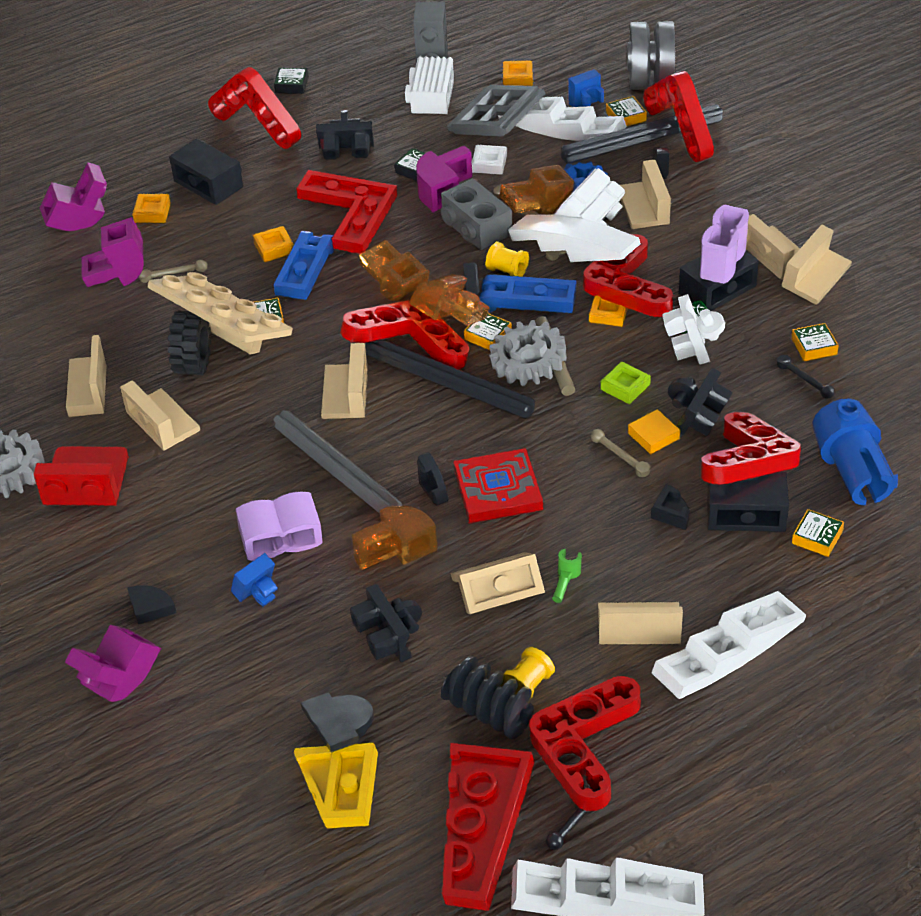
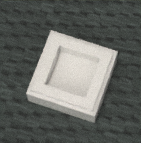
[472,145,507,174]

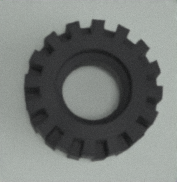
[168,311,211,375]

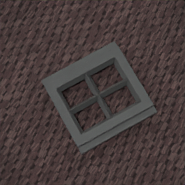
[447,85,545,136]

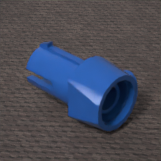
[812,398,898,505]

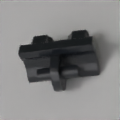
[316,110,374,160]
[668,367,733,436]
[350,583,422,662]

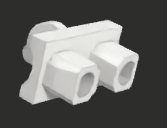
[662,295,725,365]

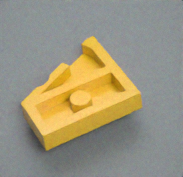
[294,743,378,828]

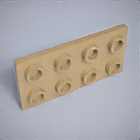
[147,272,293,354]

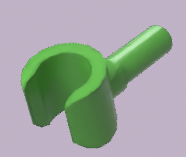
[552,549,582,603]

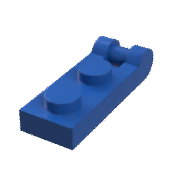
[273,231,334,300]
[478,275,577,313]

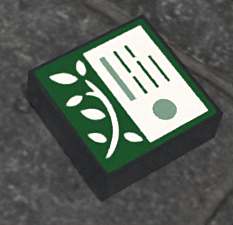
[274,67,309,94]
[394,148,425,181]

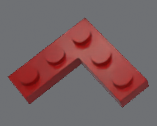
[296,170,398,254]

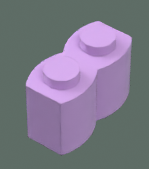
[700,205,749,284]
[236,492,323,561]

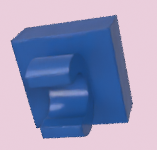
[569,69,604,107]
[231,553,278,607]

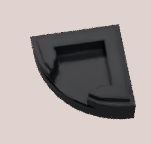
[652,147,670,179]
[463,262,480,297]
[417,452,448,506]
[651,484,690,530]
[127,585,177,625]

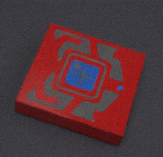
[454,448,543,523]

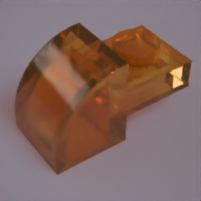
[499,164,575,215]
[359,240,430,301]
[409,274,490,326]
[352,506,437,570]

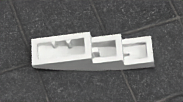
[498,97,627,141]
[508,215,641,262]
[652,591,806,699]
[511,858,705,916]

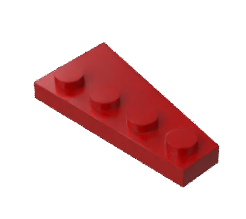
[442,743,535,911]

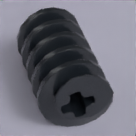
[440,655,534,739]

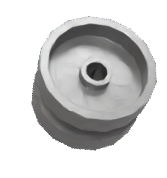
[627,21,675,90]

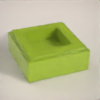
[601,361,651,405]

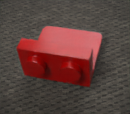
[34,446,129,506]

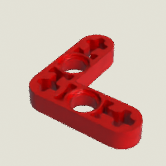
[208,67,301,149]
[643,71,714,162]
[583,234,673,317]
[340,300,469,369]
[701,412,801,485]
[529,676,641,811]

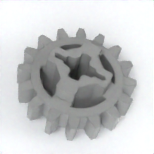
[489,320,567,386]
[0,429,45,498]

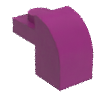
[416,145,472,212]
[40,162,107,231]
[82,217,144,287]
[65,624,161,702]

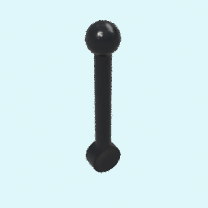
[777,355,835,399]
[546,787,599,850]

